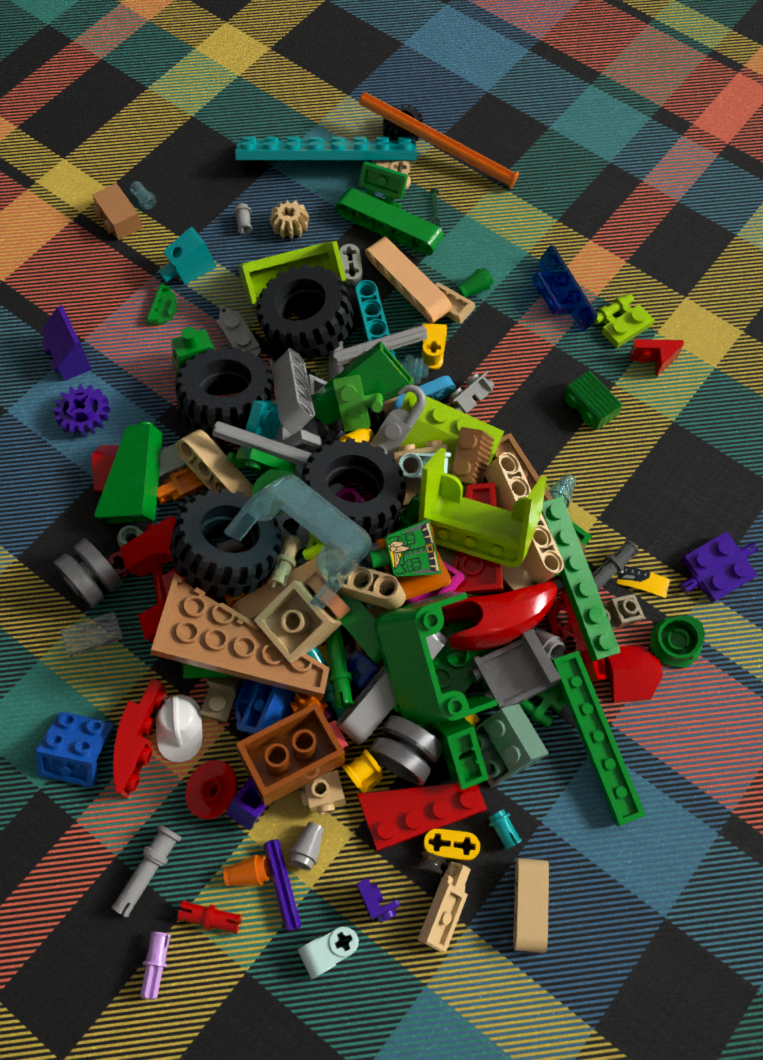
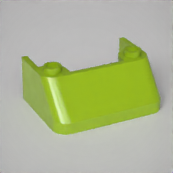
[237,241,346,307]
[418,447,547,567]

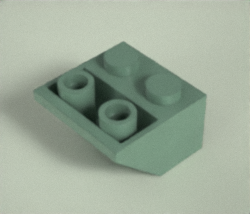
[474,704,549,788]

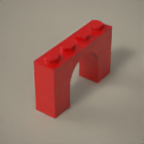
[120,516,213,642]

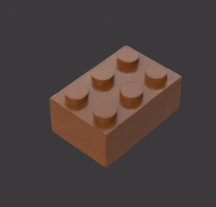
[236,702,345,806]

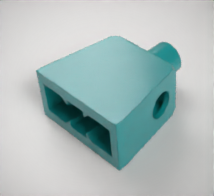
[158,227,217,284]

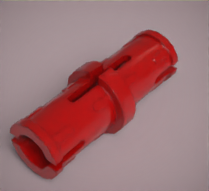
[177,900,242,935]

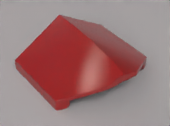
[605,645,663,703]

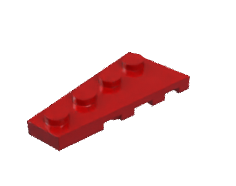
[357,783,487,852]

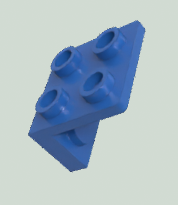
[36,712,113,788]

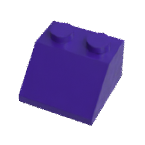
[41,305,92,381]

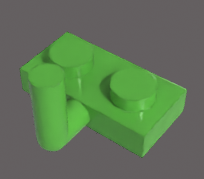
[333,374,383,432]

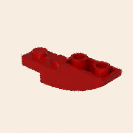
[113,678,167,799]

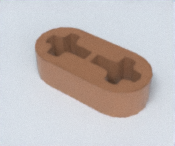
[306,572,350,619]

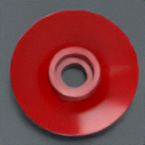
[185,760,238,820]

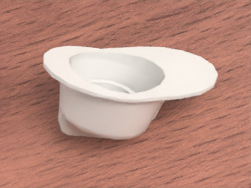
[156,695,203,763]

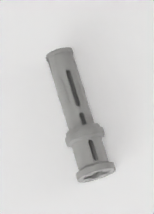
[111,824,182,918]

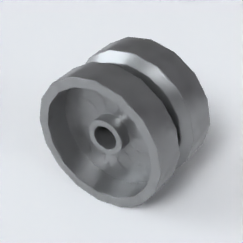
[53,538,123,608]
[369,715,444,786]

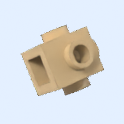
[300,770,346,816]

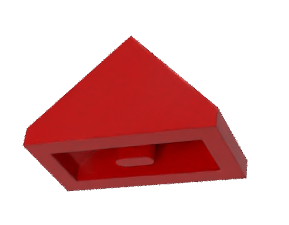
[91,445,120,492]

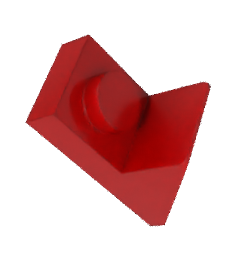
[629,339,684,377]

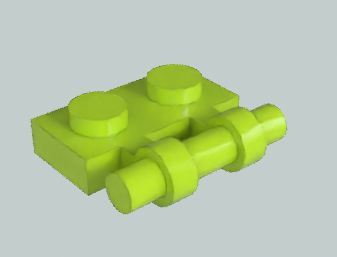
[592,293,655,348]

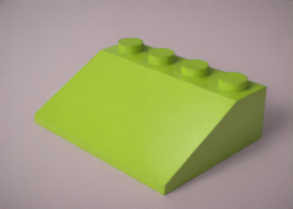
[393,392,504,498]

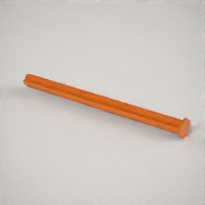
[359,92,520,189]

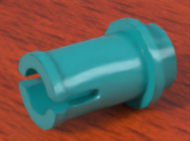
[488,809,522,850]

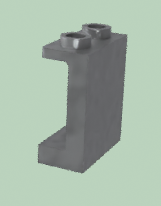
[469,629,561,712]

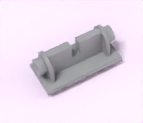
[446,370,494,414]

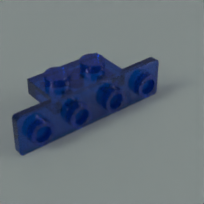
[532,246,598,331]

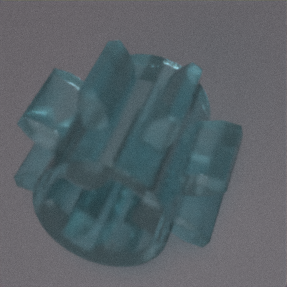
[399,355,429,384]

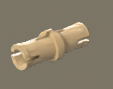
[268,535,302,591]

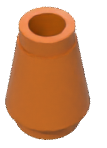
[223,855,270,886]

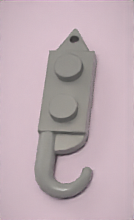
[217,305,274,374]
[370,385,426,457]

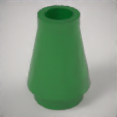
[457,268,494,298]

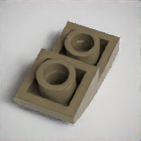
[603,594,645,631]

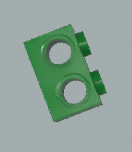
[435,718,489,790]

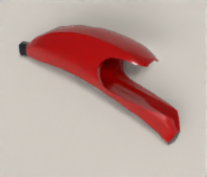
[402,578,564,652]

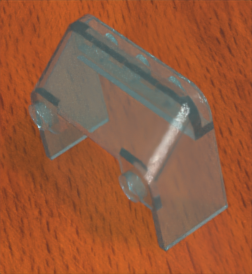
[224,474,372,609]

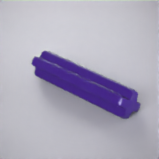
[263,839,301,932]

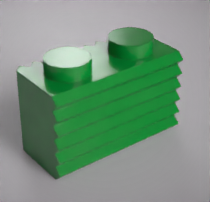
[564,370,623,430]

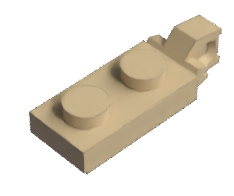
[418,861,471,953]

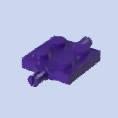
[679,532,758,603]

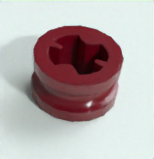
[108,552,131,578]

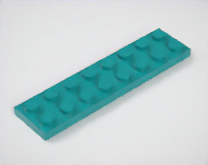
[235,136,417,160]

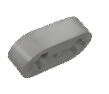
[339,244,363,287]

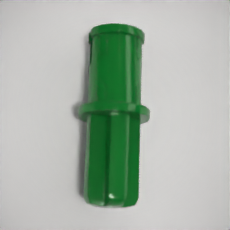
[393,494,420,533]

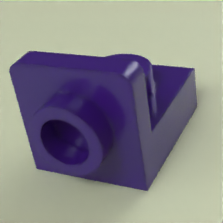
[357,878,400,923]

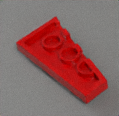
[452,482,504,594]

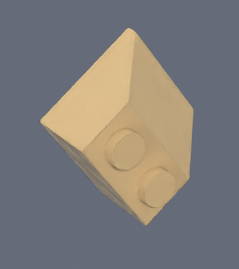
[254,580,342,663]

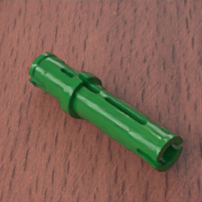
[326,625,354,709]

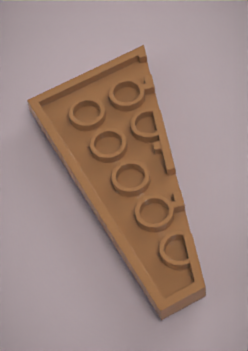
[150,573,329,699]

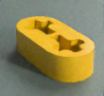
[423,829,480,862]

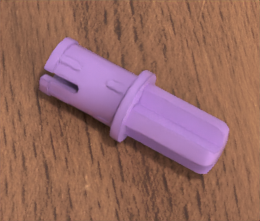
[140,932,171,1000]

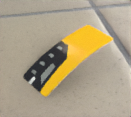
[617,566,670,598]

